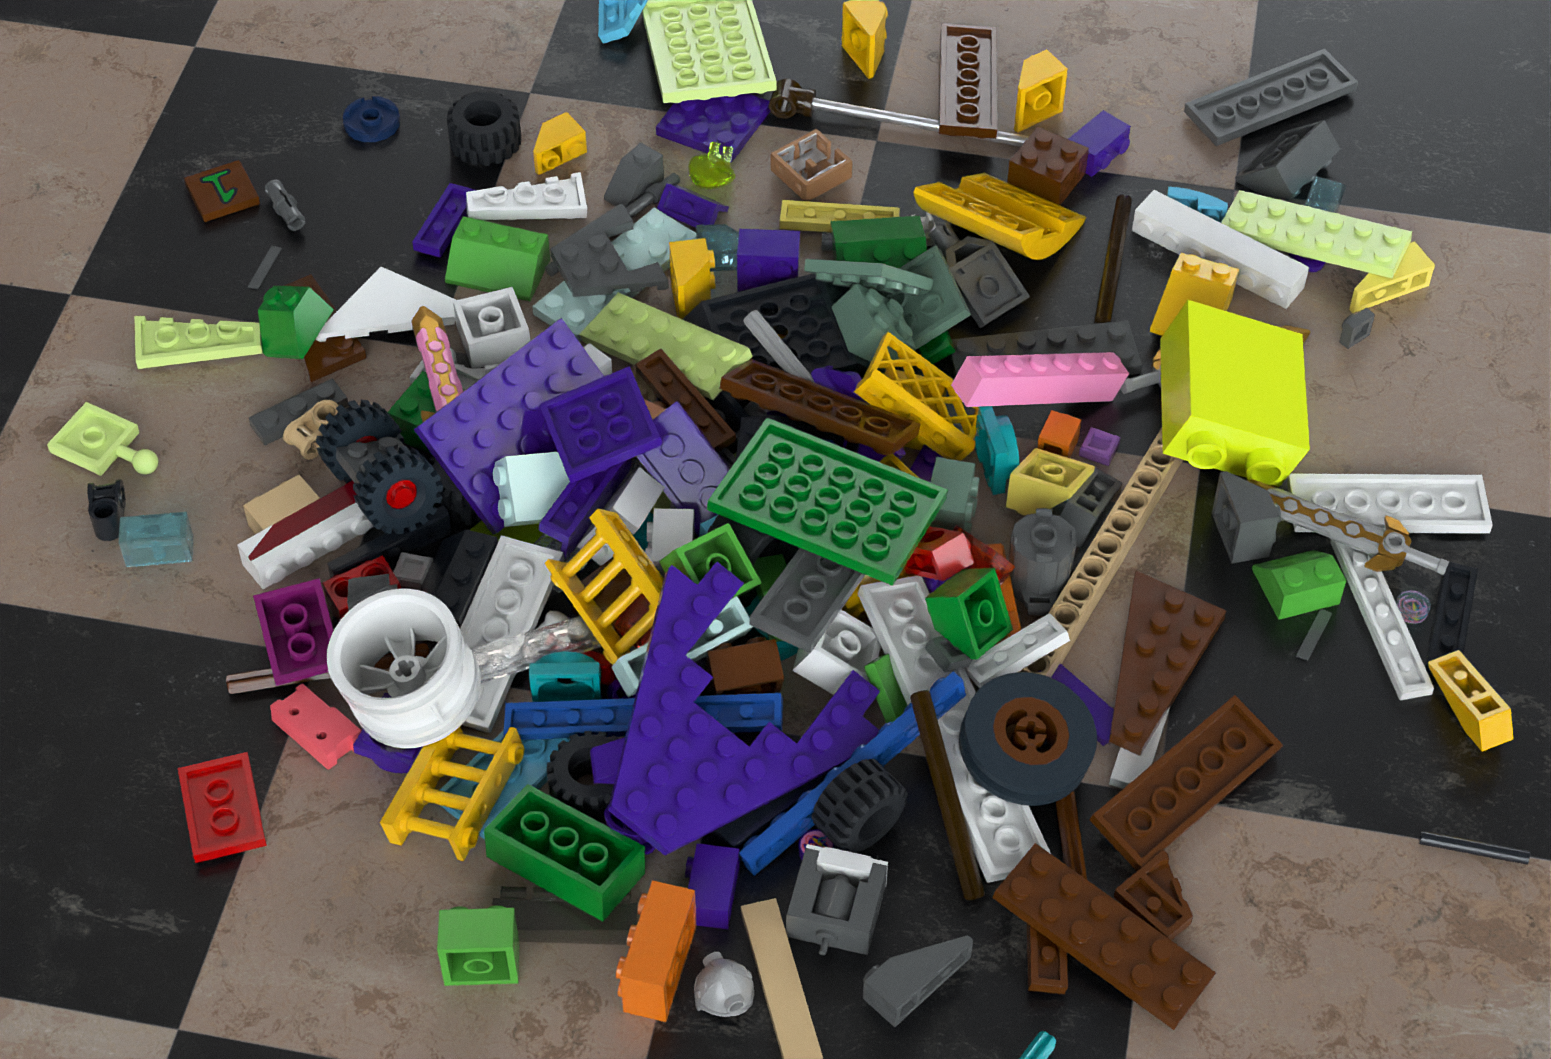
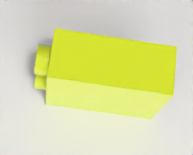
[1160,300,1310,487]

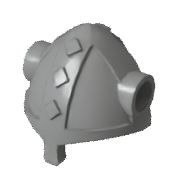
[694,952,754,1017]

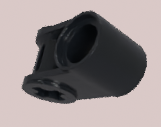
[87,479,126,541]

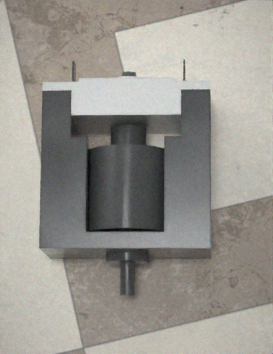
[786,843,888,955]

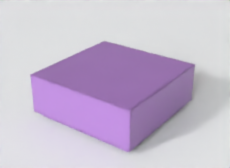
[1079,427,1121,466]

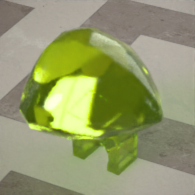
[688,142,736,190]

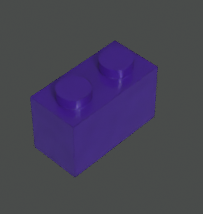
[1068,110,1131,177]
[685,843,740,930]

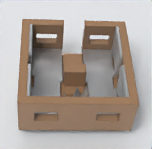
[771,129,853,201]

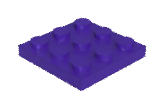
[656,94,770,163]
[539,366,663,483]

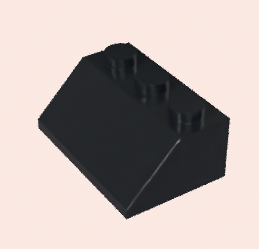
[420,530,498,628]

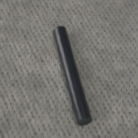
[1419,830,1530,865]

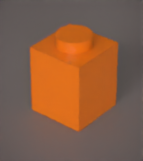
[1037,410,1081,458]

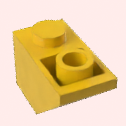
[533,112,587,175]

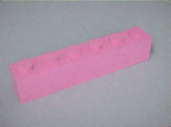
[951,352,1129,407]

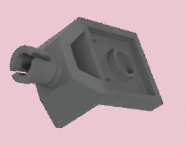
[928,221,1030,328]

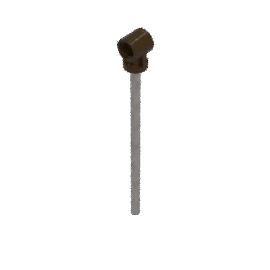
[769,78,1029,147]

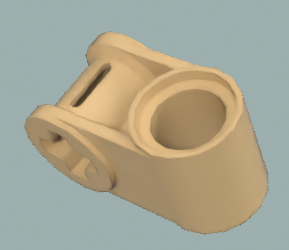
[283,400,339,460]

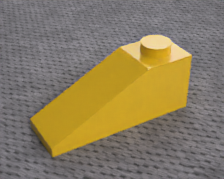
[1428,650,1513,752]

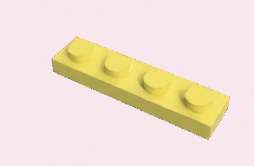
[780,200,900,233]

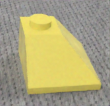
[1006,448,1095,516]

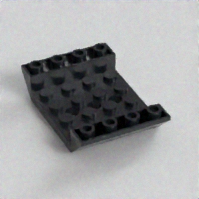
[682,274,885,402]

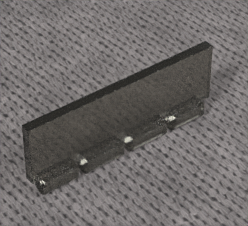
[492,886,638,945]

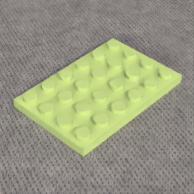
[641,0,777,103]

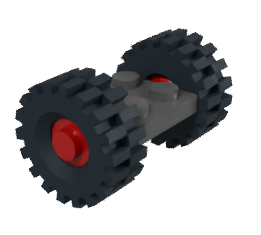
[316,399,443,534]

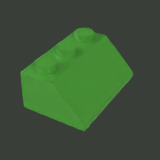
[445,216,550,301]

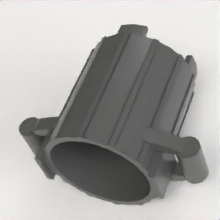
[1008,508,1077,616]

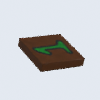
[184,160,260,222]

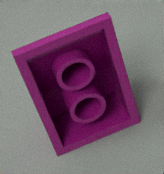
[253,578,334,686]

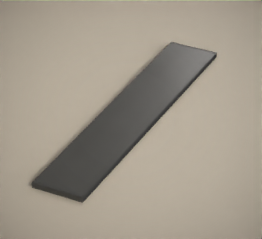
[248,246,282,290]
[1296,609,1332,662]

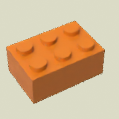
[616,880,697,1022]

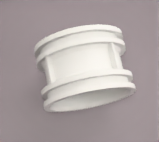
[327,589,481,748]

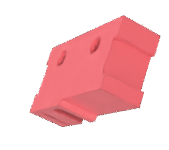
[270,683,362,770]

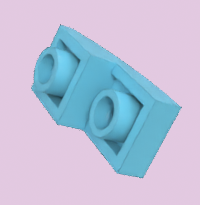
[1167,186,1228,223]

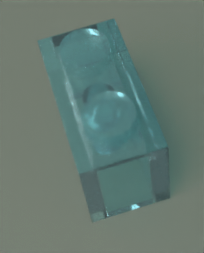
[119,512,194,567]

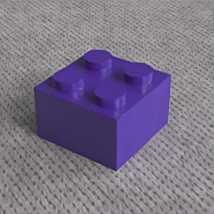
[737,228,800,292]

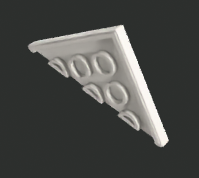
[316,267,456,342]

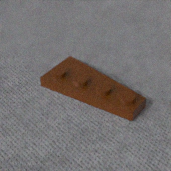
[284,274,367,382]

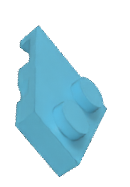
[598,0,648,44]

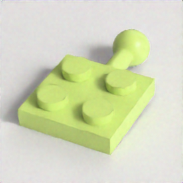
[47,402,158,476]

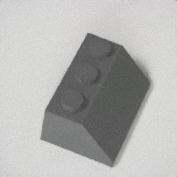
[1235,120,1341,200]

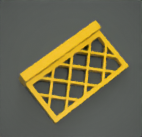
[854,332,978,461]

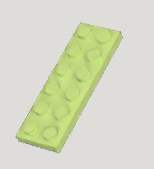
[1221,190,1412,278]
[579,292,753,400]

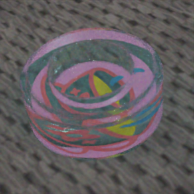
[1396,590,1430,624]

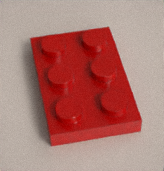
[178,752,267,863]

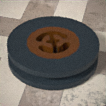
[959,672,1097,806]

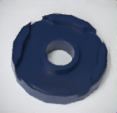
[343,96,400,142]

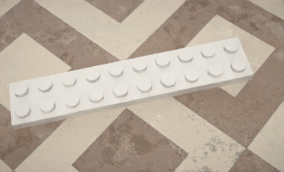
[857,576,1051,883]

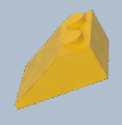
[1150,252,1239,336]

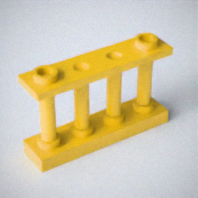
[544,508,664,665]
[380,727,525,861]

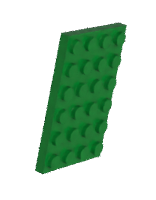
[707,418,948,586]

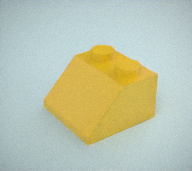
[842,0,888,79]
[1014,49,1068,133]
[669,238,716,319]

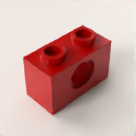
[904,526,974,581]

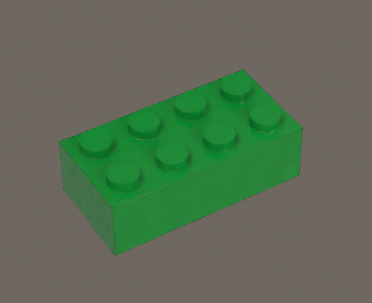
[484,784,645,921]

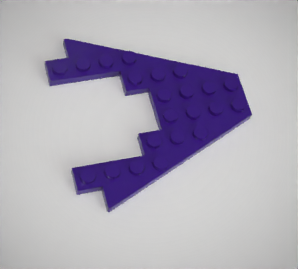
[608,562,880,856]

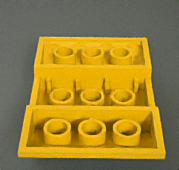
[913,173,1086,260]

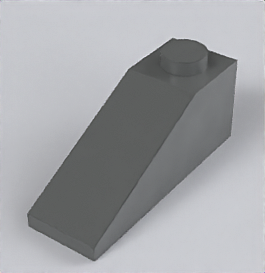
[1060,467,1122,549]
[863,935,973,1027]

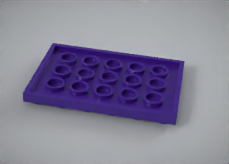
[414,318,605,535]

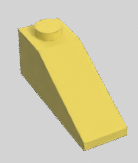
[1349,241,1435,313]

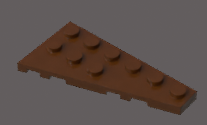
[1109,570,1226,756]

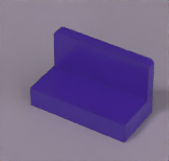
[657,183,729,233]

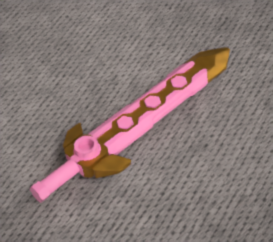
[411,306,463,422]

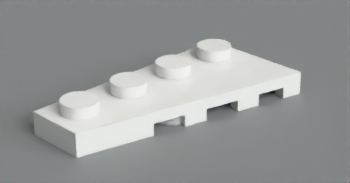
[466,172,587,221]

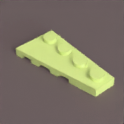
[134,316,263,369]

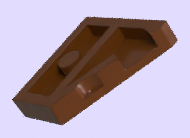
[1114,850,1193,940]

